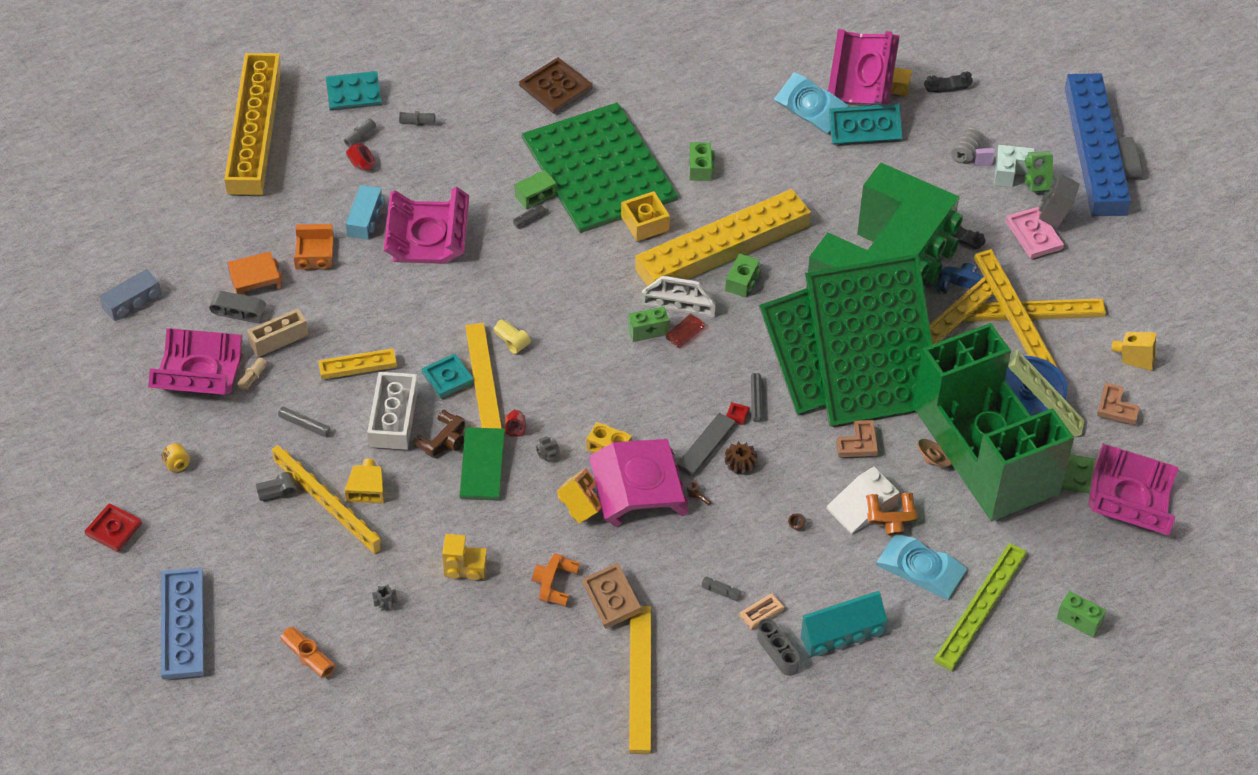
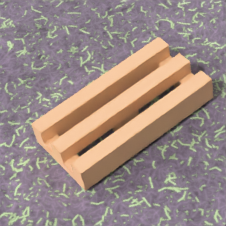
[739,593,784,631]

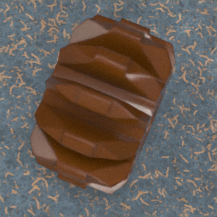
[724,441,758,475]

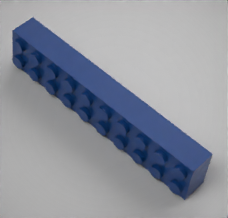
[1065,73,1131,217]

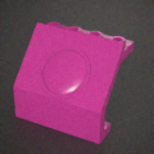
[828,29,900,105]
[383,186,470,264]
[148,328,243,395]
[589,439,689,527]
[1088,443,1179,535]

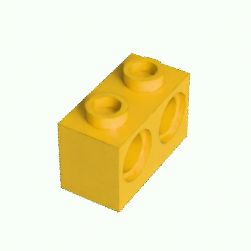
[586,422,632,453]

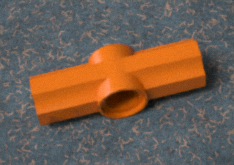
[281,627,335,679]

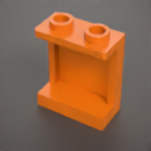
[294,224,334,270]
[227,251,283,295]

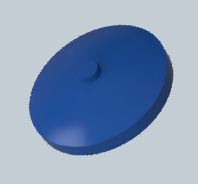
[1005,356,1068,416]

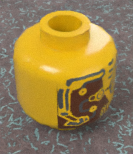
[161,443,190,472]

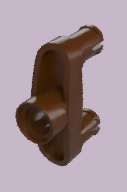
[413,409,466,458]

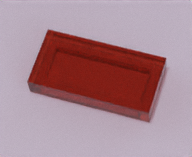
[666,313,705,348]

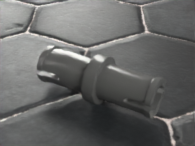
[399,111,435,125]
[344,118,376,148]

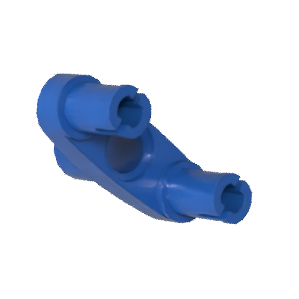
[936,263,983,294]

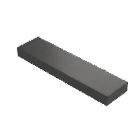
[677,413,735,476]

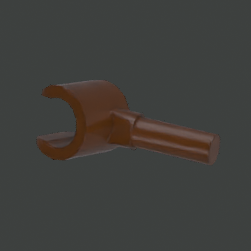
[687,482,711,506]

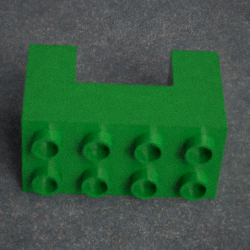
[806,162,963,294]
[913,323,1074,522]

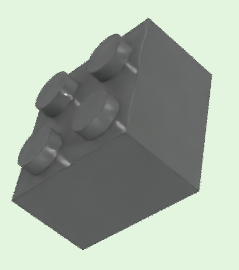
[1038,174,1080,229]

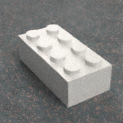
[367,372,418,450]

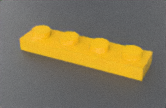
[318,348,397,380]

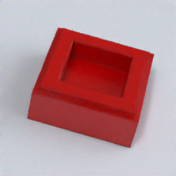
[726,402,750,425]

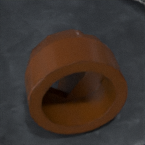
[788,513,806,530]

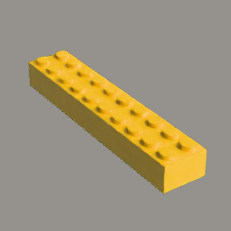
[224,53,282,195]
[635,189,811,286]

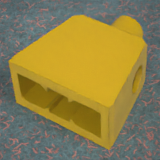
[1111,332,1156,371]
[345,458,384,504]

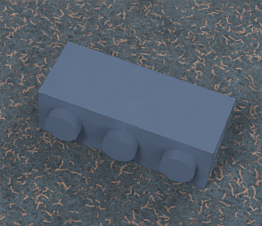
[99,269,162,321]

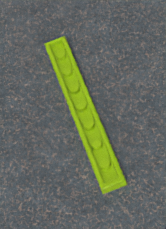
[934,543,1027,672]

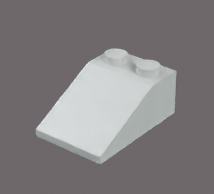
[826,467,900,535]

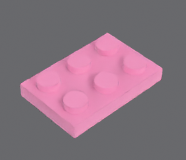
[1005,207,1064,259]

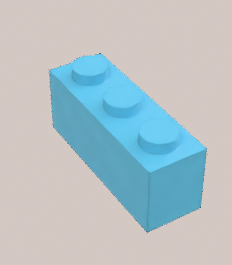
[346,185,385,240]

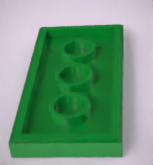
[459,427,505,500]

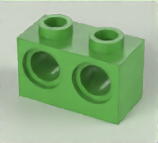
[689,142,715,181]
[1025,151,1053,191]

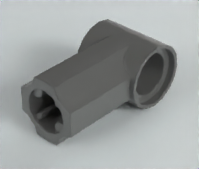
[256,472,298,501]

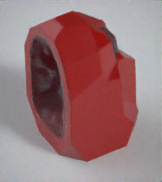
[346,143,375,170]
[505,409,526,437]

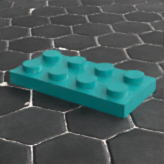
[829,104,902,144]

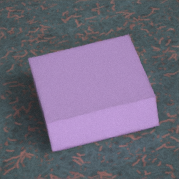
[974,148,995,166]

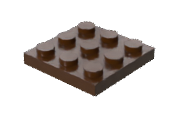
[519,57,593,114]

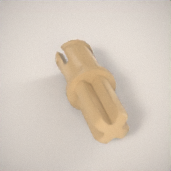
[238,357,268,390]

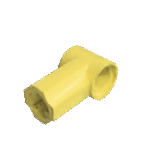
[494,319,531,354]

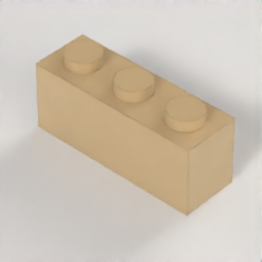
[247,308,309,357]

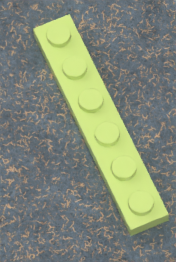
[1008,350,1084,437]

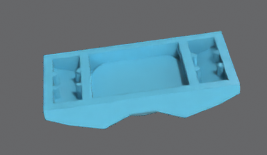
[774,72,849,135]
[876,534,967,600]

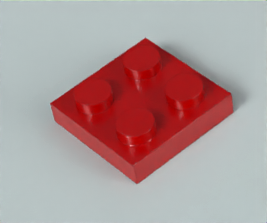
[84,503,142,552]

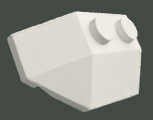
[641,276,716,317]

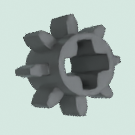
[536,436,560,461]
[372,585,398,611]

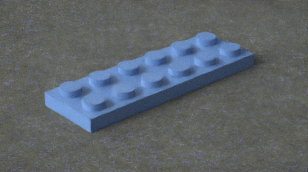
[161,567,204,680]

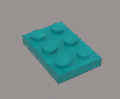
[325,71,382,110]

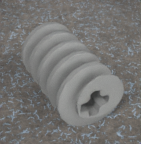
[951,126,984,162]

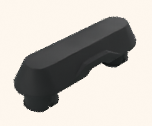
[924,71,973,92]
[953,226,986,249]

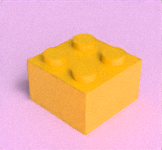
[621,191,670,242]

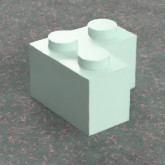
[994,145,1034,187]

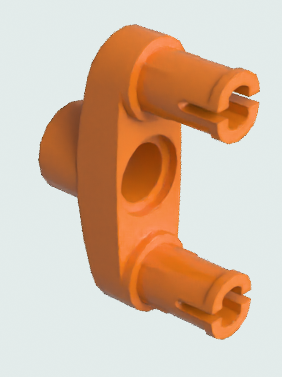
[866,493,918,536]
[531,553,580,607]

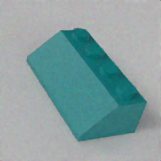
[800,590,887,658]

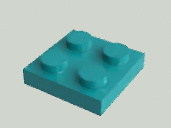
[421,353,474,399]

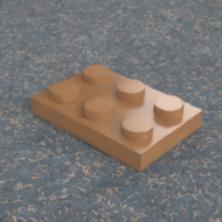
[581,563,643,629]

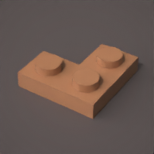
[1097,383,1139,425]
[836,420,878,457]

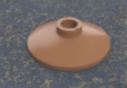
[917,439,951,468]

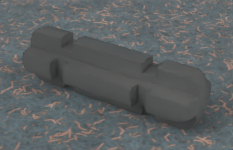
[513,204,546,228]
[702,576,741,601]

